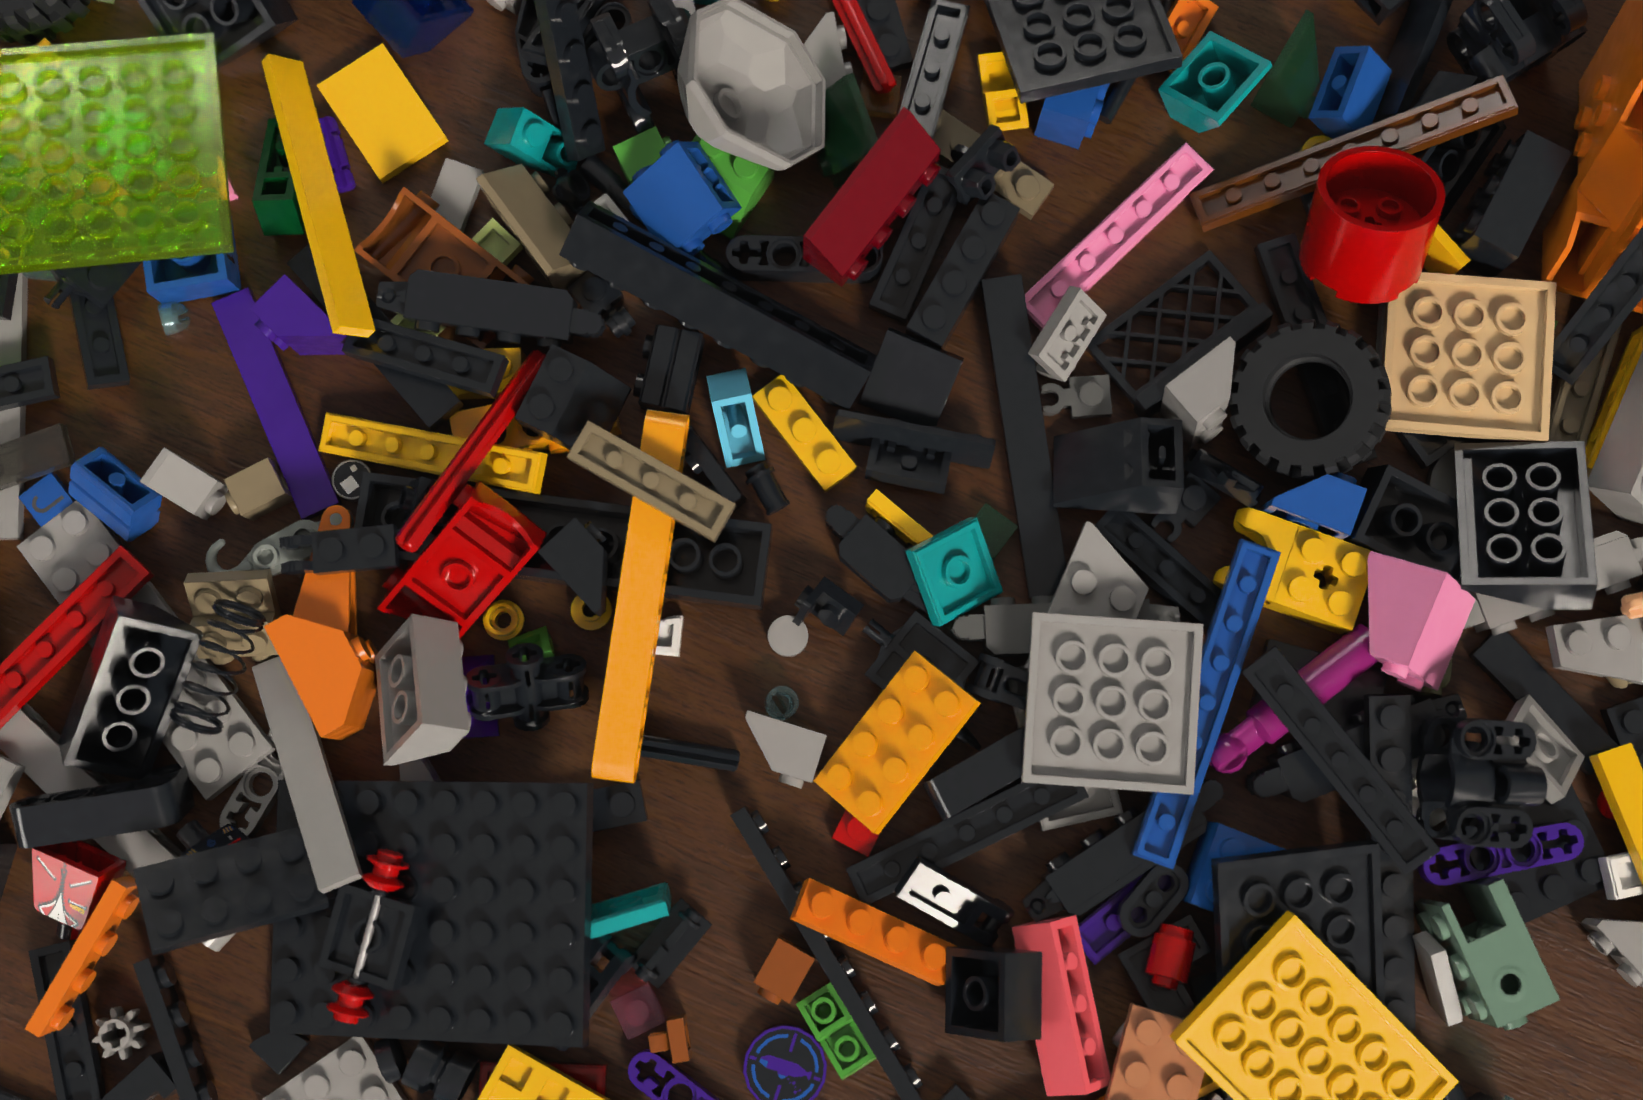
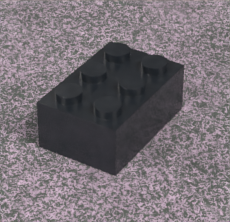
[1451,130,1572,277]

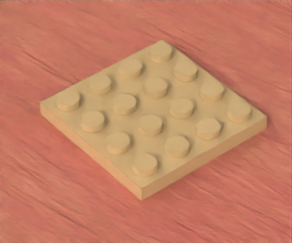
[1382,272,1557,442]

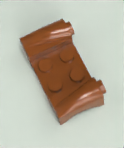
[354,187,534,349]

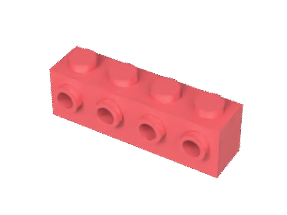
[1012,915,1110,1096]

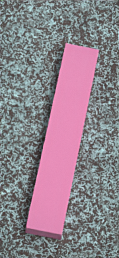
[1024,142,1214,331]

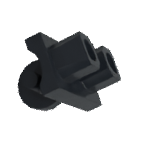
[945,124,1021,205]

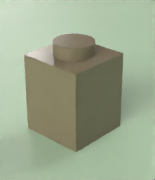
[223,457,294,521]

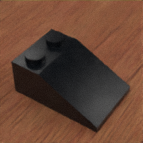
[1343,464,1461,585]

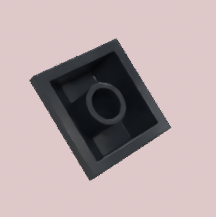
[514,344,632,450]

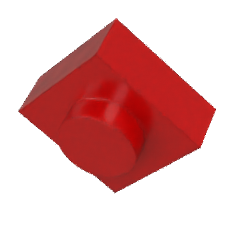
[832,810,881,857]

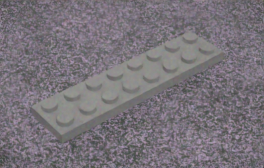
[16,500,276,801]

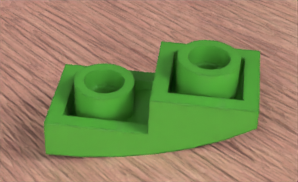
[796,982,877,1080]

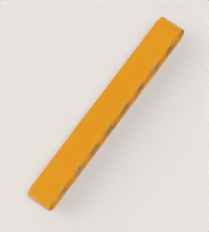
[591,409,690,784]

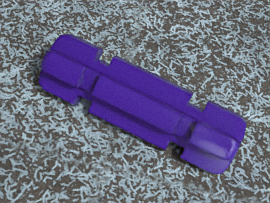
[319,116,356,193]

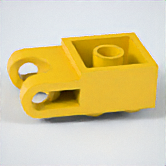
[1213,507,1377,635]

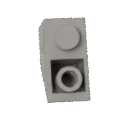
[804,12,854,105]
[1580,918,1643,987]

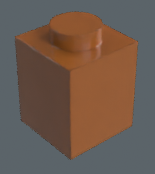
[753,935,815,1005]

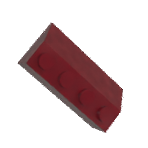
[803,107,941,287]

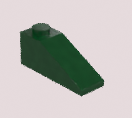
[252,118,305,236]

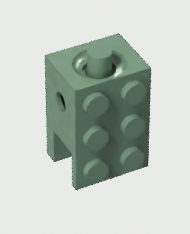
[1415,877,1560,1030]

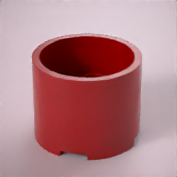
[1299,146,1445,304]

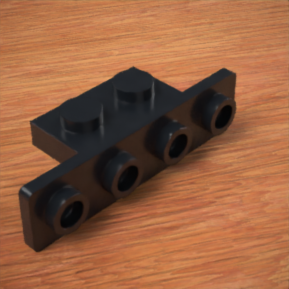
[832,409,996,494]

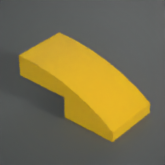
[977,52,1029,131]

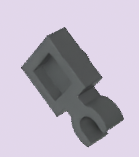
[1040,375,1112,420]

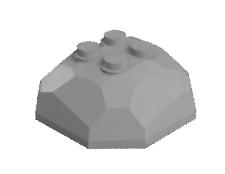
[677,0,826,171]

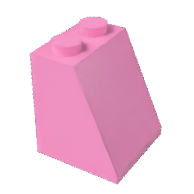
[1367,551,1476,691]

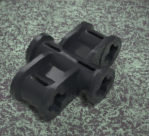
[466,643,590,731]

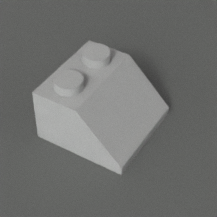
[1160,336,1236,447]

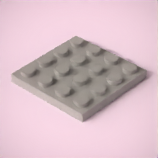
[1021,612,1204,795]

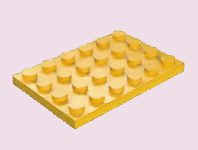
[1169,910,1459,1100]

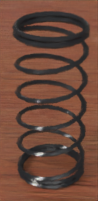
[169,599,266,735]

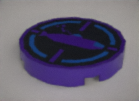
[743,1024,827,1100]

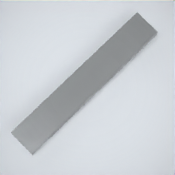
[252,656,362,894]

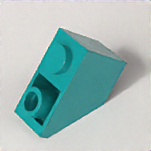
[484,107,578,177]

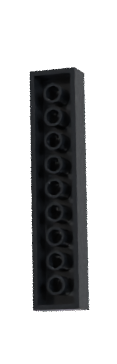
[354,472,773,610]

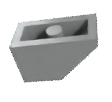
[140,447,228,520]
[745,710,827,789]

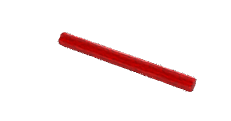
[395,350,546,553]

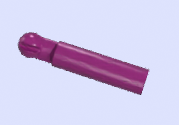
[1209,623,1378,774]

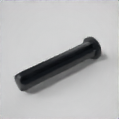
[640,734,740,772]

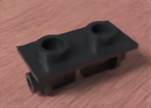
[632,898,712,989]

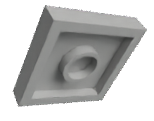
[1496,694,1585,804]

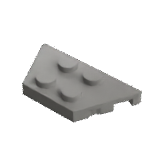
[1024,521,1149,670]

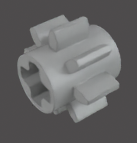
[92,1006,150,1060]

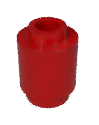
[1145,923,1196,990]

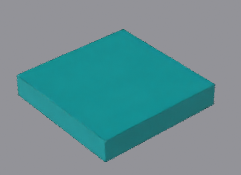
[905,517,1004,627]
[591,882,672,939]

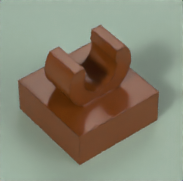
[648,1013,692,1064]

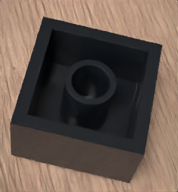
[945,945,1042,1042]

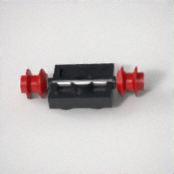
[318,849,423,1024]

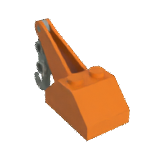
[205,505,378,740]

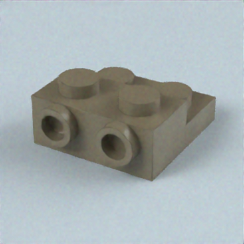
[184,569,282,665]

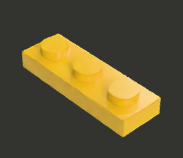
[752,374,857,493]

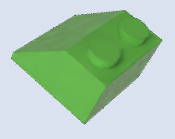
[692,134,775,240]

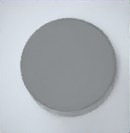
[768,615,809,657]

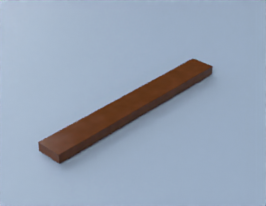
[1189,74,1518,233]

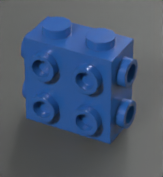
[623,140,742,256]

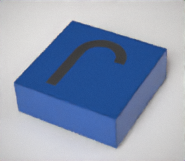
[18,472,76,527]

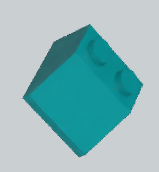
[1158,31,1273,133]

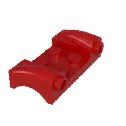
[377,481,547,638]

